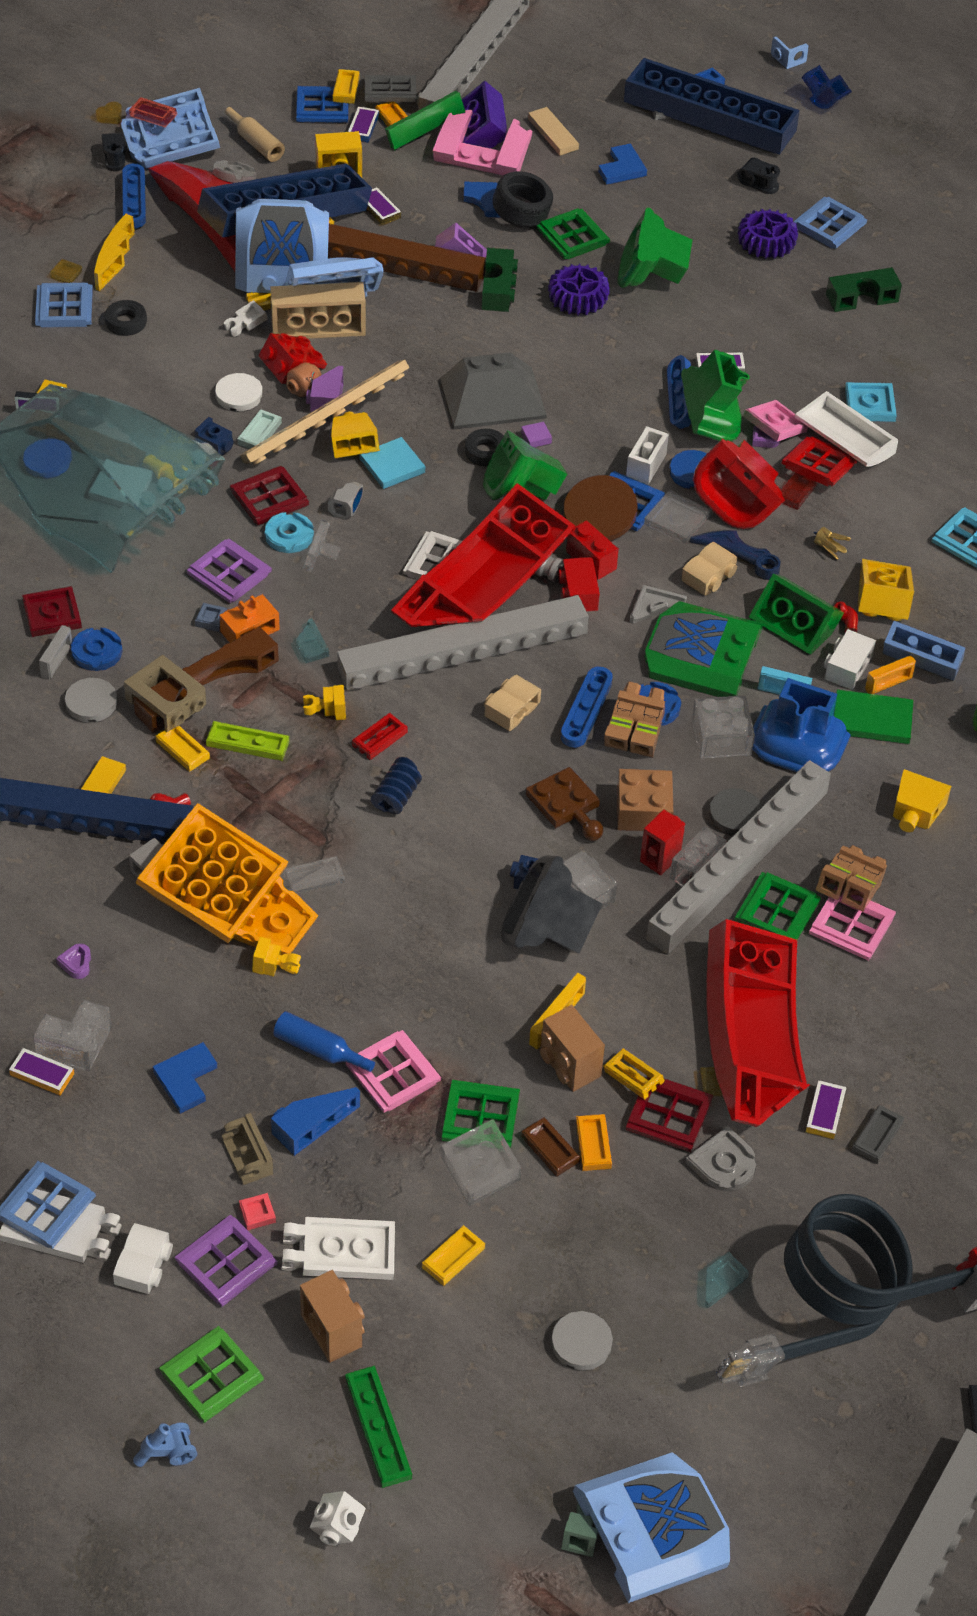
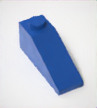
[271,1087,360,1156]

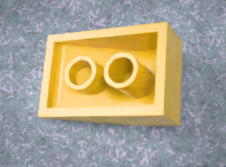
[858,559,914,621]

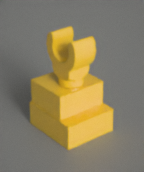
[303,685,346,720]
[252,937,301,977]

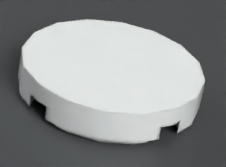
[215,373,263,411]

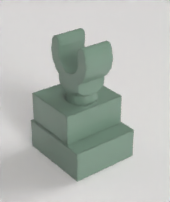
[561,1503,598,1557]

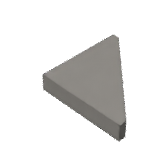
[629,585,687,624]

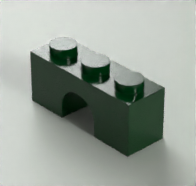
[482,248,518,312]
[826,267,902,312]

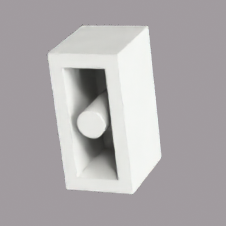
[626,426,669,485]
[824,629,876,690]

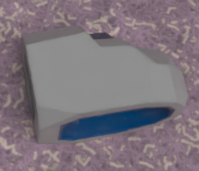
[328,481,363,520]

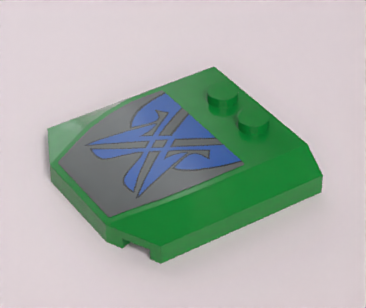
[644,601,763,702]

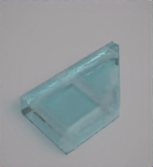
[296,618,329,663]
[705,1252,749,1308]

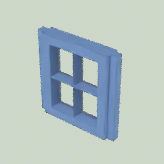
[794,197,867,249]
[35,283,93,327]
[0,1161,96,1249]

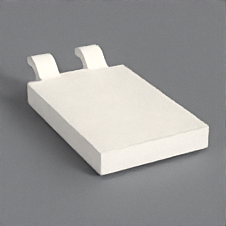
[0,1189,122,1263]
[282,1217,395,1280]

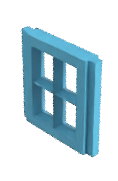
[931,507,977,568]

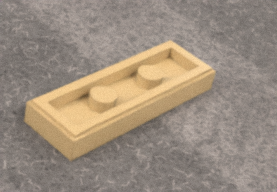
[528,107,579,155]

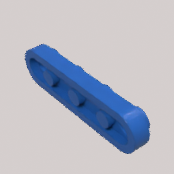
[122,164,146,229]
[667,355,691,429]
[561,667,613,748]

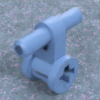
[133,1423,197,1467]

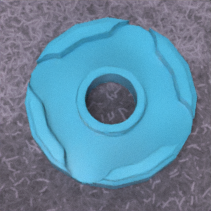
[265,512,314,553]

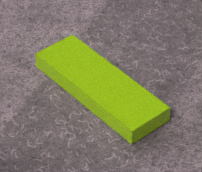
[206,721,289,761]

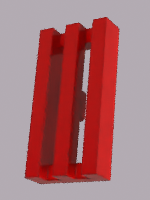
[352,713,408,760]

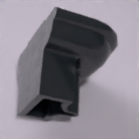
[501,855,603,954]

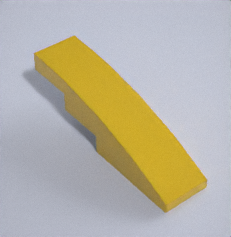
[94,214,135,292]

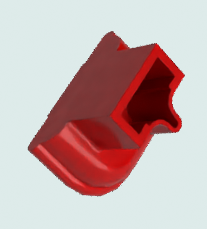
[693,439,785,529]

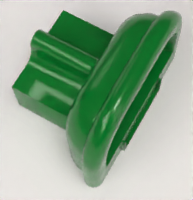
[617,208,693,288]
[681,349,750,441]
[483,430,567,501]

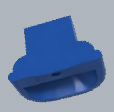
[750,678,851,773]

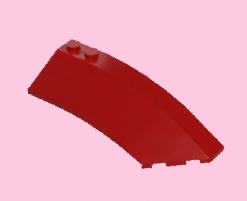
[148,161,236,271]
[391,483,575,627]
[707,919,810,1127]

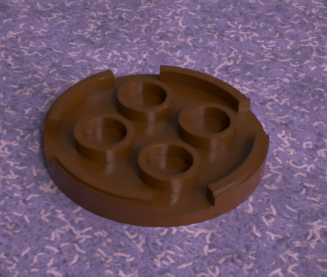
[564,475,638,541]

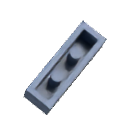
[883,621,966,681]

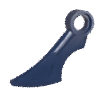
[690,530,781,580]

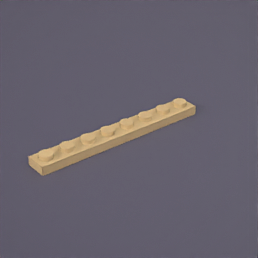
[240,360,409,465]

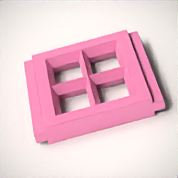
[809,886,896,961]
[346,1030,441,1113]

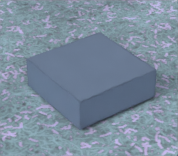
[195,603,227,632]

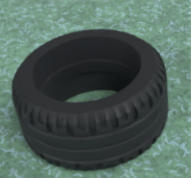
[493,171,553,228]

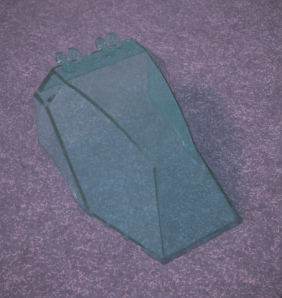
[0,384,225,573]

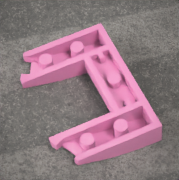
[433,110,532,175]

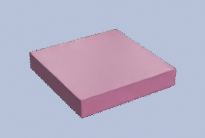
[743,400,808,442]

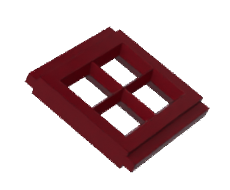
[230,466,309,525]
[625,1076,714,1153]

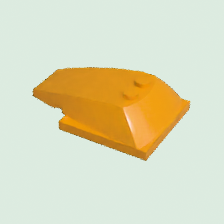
[136,803,318,955]

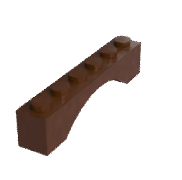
[133,626,279,733]

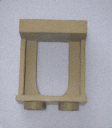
[124,655,206,732]

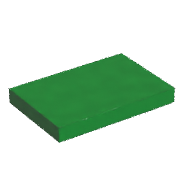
[834,689,914,744]

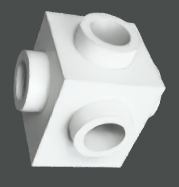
[310,1491,366,1546]

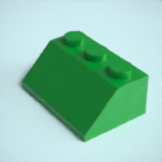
[749,573,844,654]

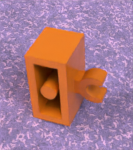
[219,594,280,643]

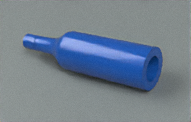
[273,1011,375,1072]

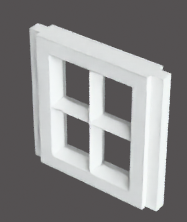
[403,531,462,580]

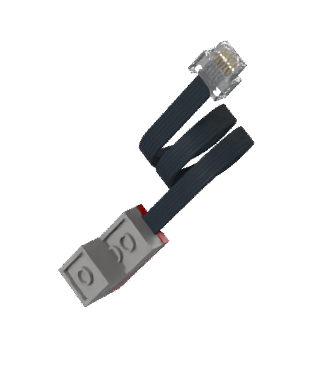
[715,1194,977,1387]

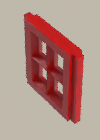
[781,437,857,487]

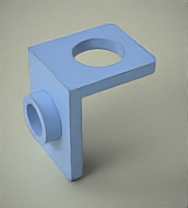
[771,37,809,69]

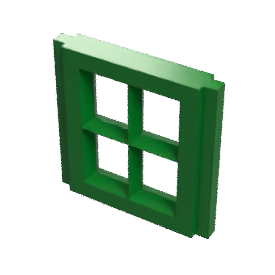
[537,208,610,260]
[734,872,821,940]
[442,1080,520,1150]

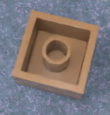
[617,769,673,831]
[540,1005,605,1092]
[300,1269,365,1363]

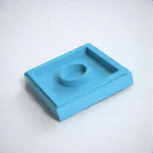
[845,382,897,422]
[360,437,425,489]

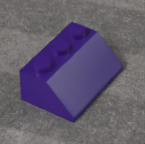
[462,81,508,148]

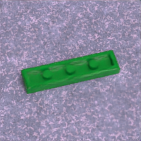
[385,91,465,150]
[345,1365,413,1488]

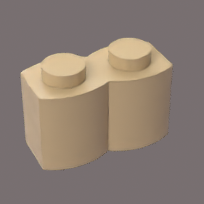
[682,542,737,596]
[484,675,541,731]

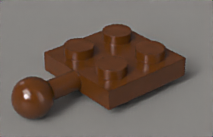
[526,767,604,841]

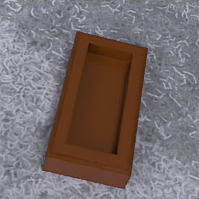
[521,1117,580,1177]

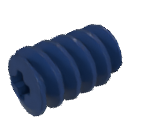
[371,757,422,814]

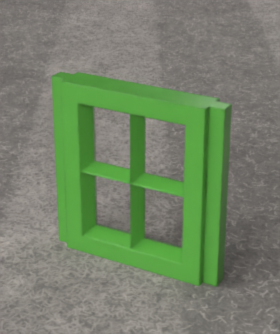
[159,1326,264,1423]

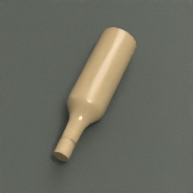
[225,107,285,162]

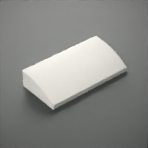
[795,391,898,467]

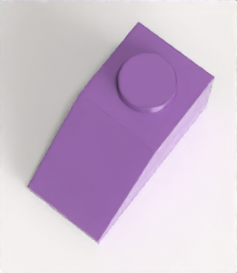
[435,223,487,257]
[306,366,344,416]

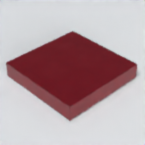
[22,586,82,637]

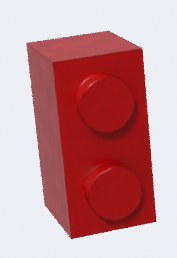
[566,520,619,580]
[558,557,600,611]
[640,809,685,875]

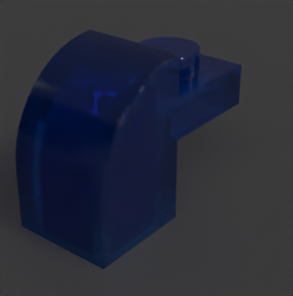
[801,65,852,109]

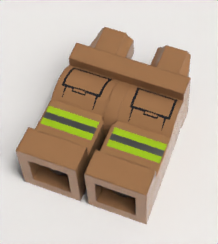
[604,681,665,757]
[816,845,887,912]

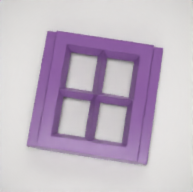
[187,538,272,603]
[175,1215,277,1307]

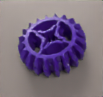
[737,208,798,259]
[548,263,610,315]

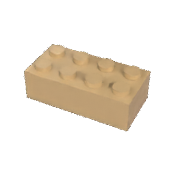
[270,282,366,339]

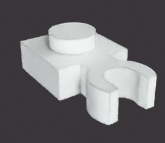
[224,300,268,337]

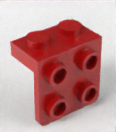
[258,333,327,384]

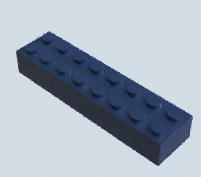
[624,58,800,155]
[197,164,372,237]

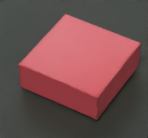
[239,1193,276,1230]

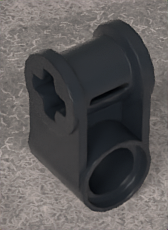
[102,132,126,171]
[737,157,780,194]

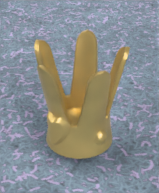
[814,527,851,560]

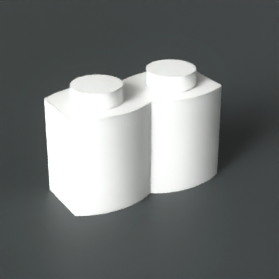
[113,1223,173,1294]

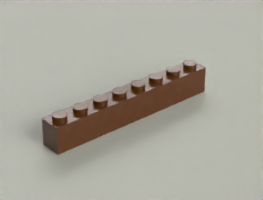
[328,223,486,292]

